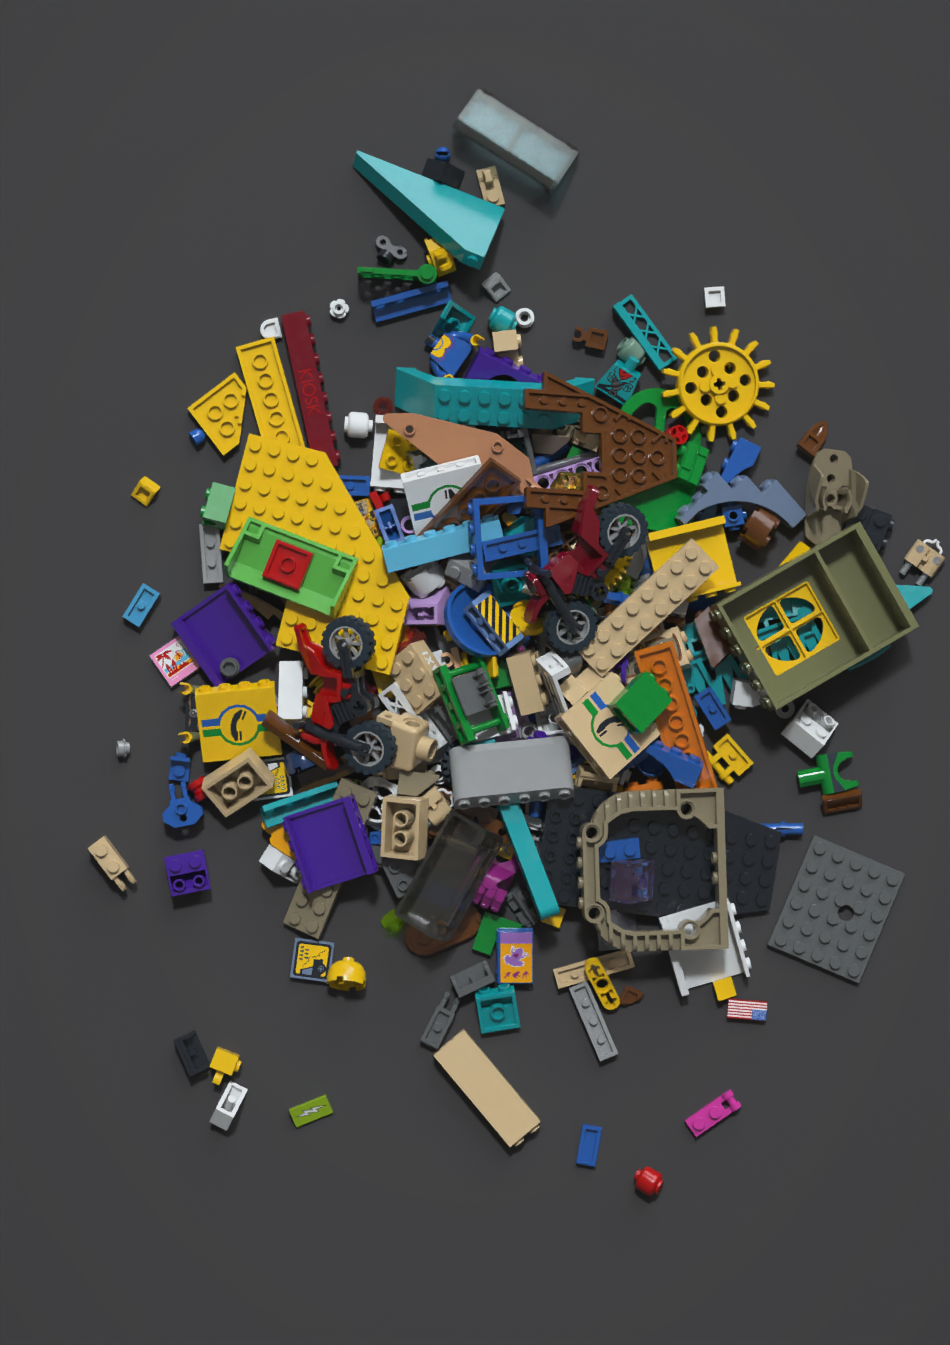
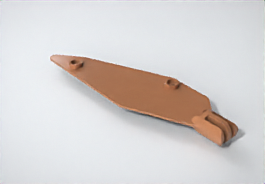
[383,413,542,495]

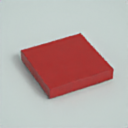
[262,539,314,591]

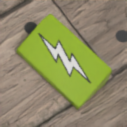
[289,1094,333,1127]

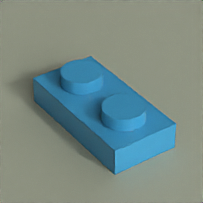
[122,583,160,627]

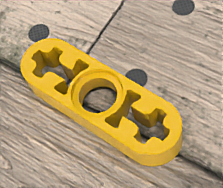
[584,957,620,1010]

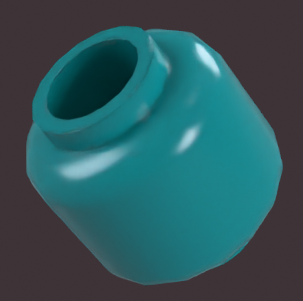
[487,306,518,332]

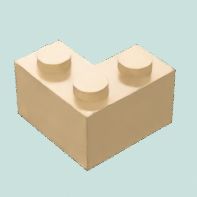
[492,329,523,376]
[560,665,603,705]

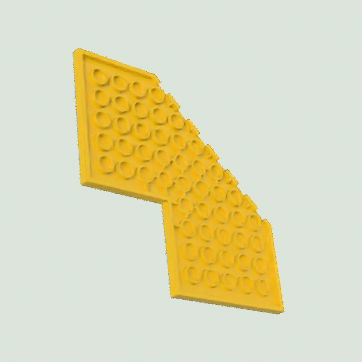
[219,434,411,675]

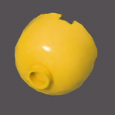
[326,957,366,991]

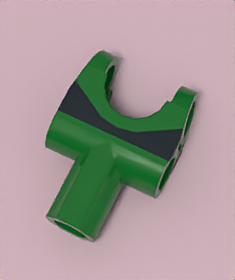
[797,751,859,795]

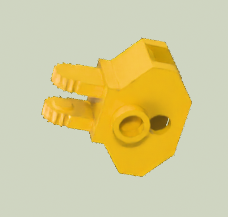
[424,238,456,277]

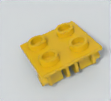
[379,429,418,474]

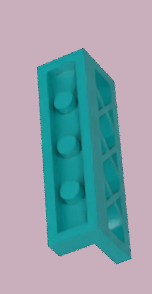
[612,294,677,372]
[259,781,338,829]

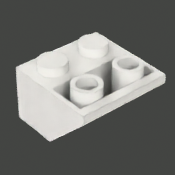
[781,699,838,758]

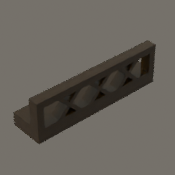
[297,755,376,793]

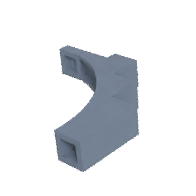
[674,471,807,528]

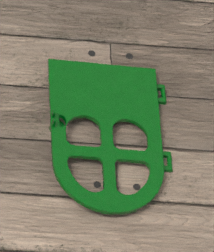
[601,388,701,532]

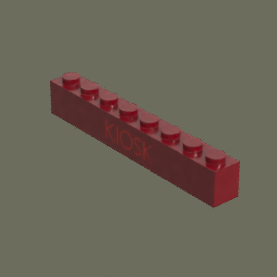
[281,310,341,468]

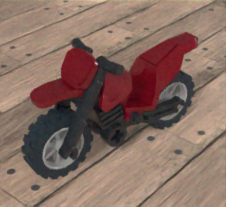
[523,484,648,653]

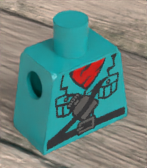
[595,356,641,405]

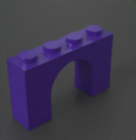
[464,347,541,383]

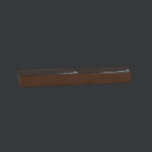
[261,710,327,771]

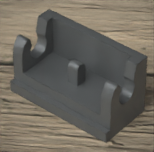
[450,960,495,998]

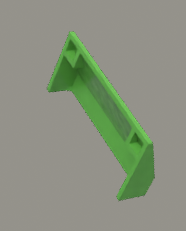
[224,517,359,618]

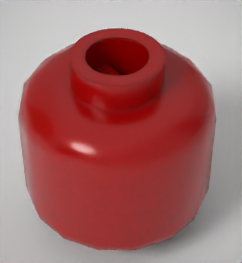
[633,1166,664,1196]

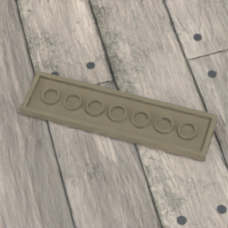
[283,777,379,939]

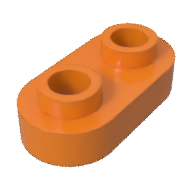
[623,777,663,791]

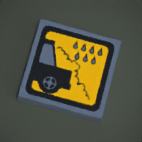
[290,937,335,982]

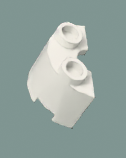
[400,560,446,599]

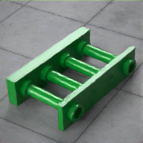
[432,656,510,746]

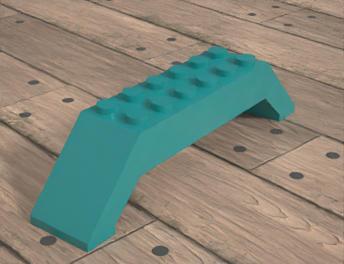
[394,367,595,429]

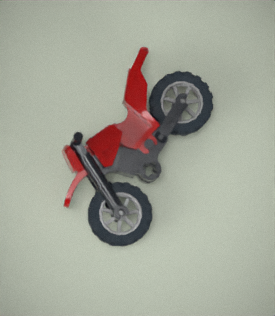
[293,615,398,775]

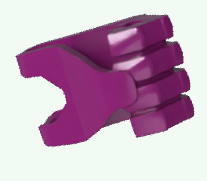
[462,840,519,912]

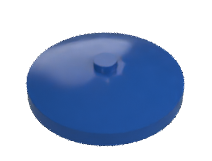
[444,583,514,658]

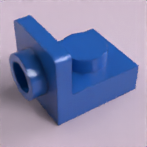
[169,752,191,782]

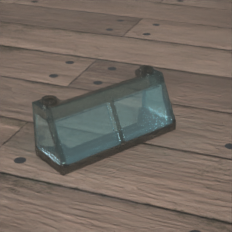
[453,89,579,195]

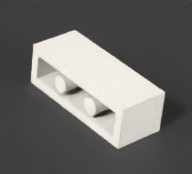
[278,661,309,724]

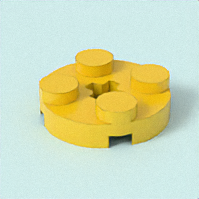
[509,600,546,637]

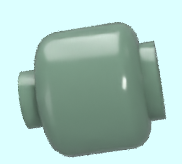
[616,337,646,366]

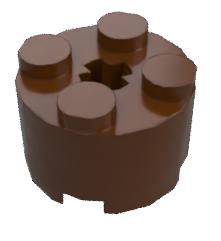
[737,505,780,551]

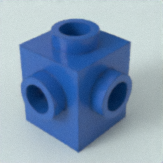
[718,502,747,531]

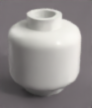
[344,412,373,438]

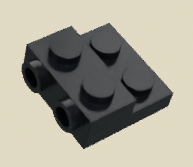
[844,505,895,552]

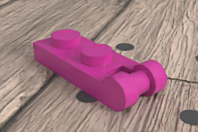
[685,1089,742,1137]

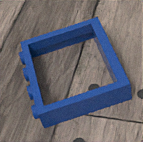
[467,495,549,580]

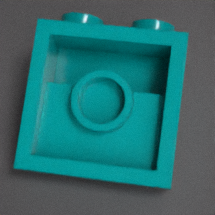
[475,984,520,1034]

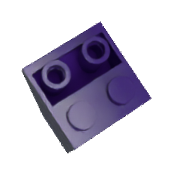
[164,849,211,896]

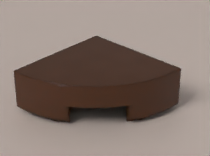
[619,985,644,1005]

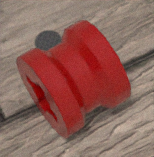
[665,425,688,446]

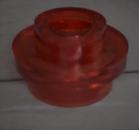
[373,397,393,415]

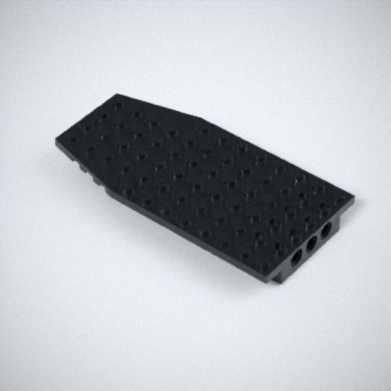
[532,787,781,917]

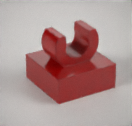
[369,490,391,509]

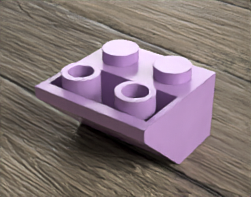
[404,585,451,626]

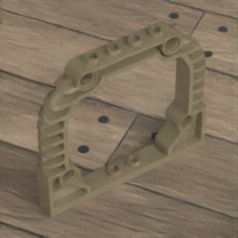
[576,787,729,952]

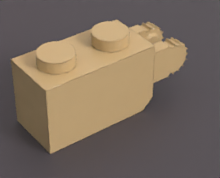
[88,836,136,891]

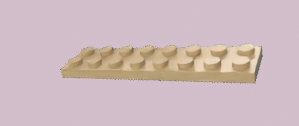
[578,538,719,677]

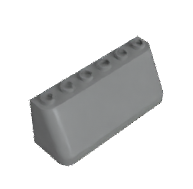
[449,736,574,810]

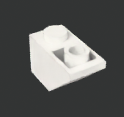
[259,844,302,884]

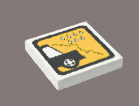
[254,757,293,801]

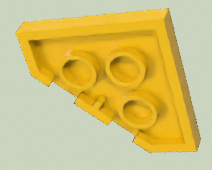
[187,372,247,456]

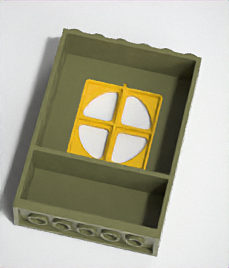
[709,522,919,711]

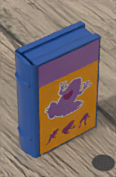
[495,928,533,984]

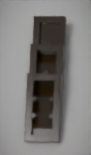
[218,584,283,621]

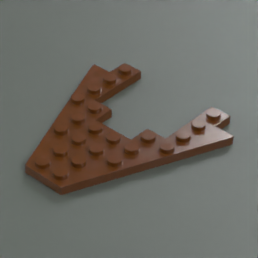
[523,372,677,528]

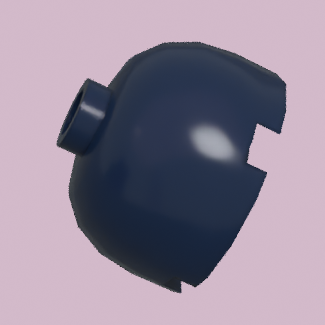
[284,747,318,777]

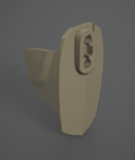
[804,448,869,545]

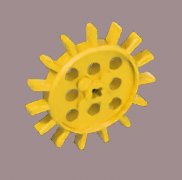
[660,326,775,442]

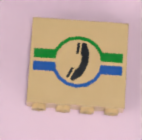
[554,672,661,781]

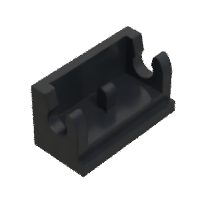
[173,1030,210,1076]

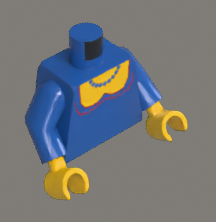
[424,331,485,378]

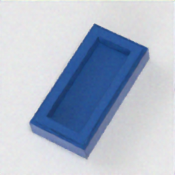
[576,1124,602,1167]

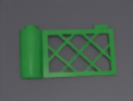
[357,264,437,287]

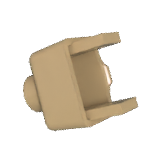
[370,710,438,771]

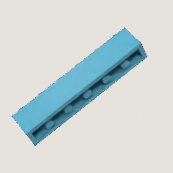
[382,514,504,573]

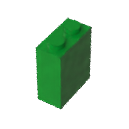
[608,671,673,735]

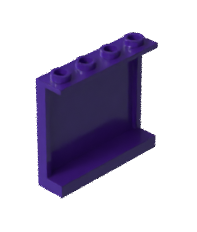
[171,581,277,687]
[282,794,379,894]

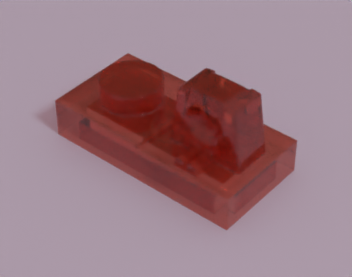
[396,625,428,655]

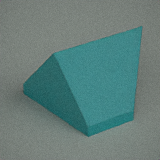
[432,300,476,337]

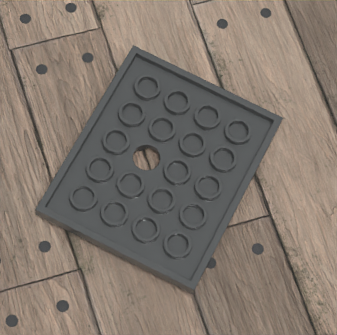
[767,835,905,983]

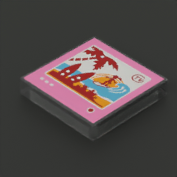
[148,635,201,688]

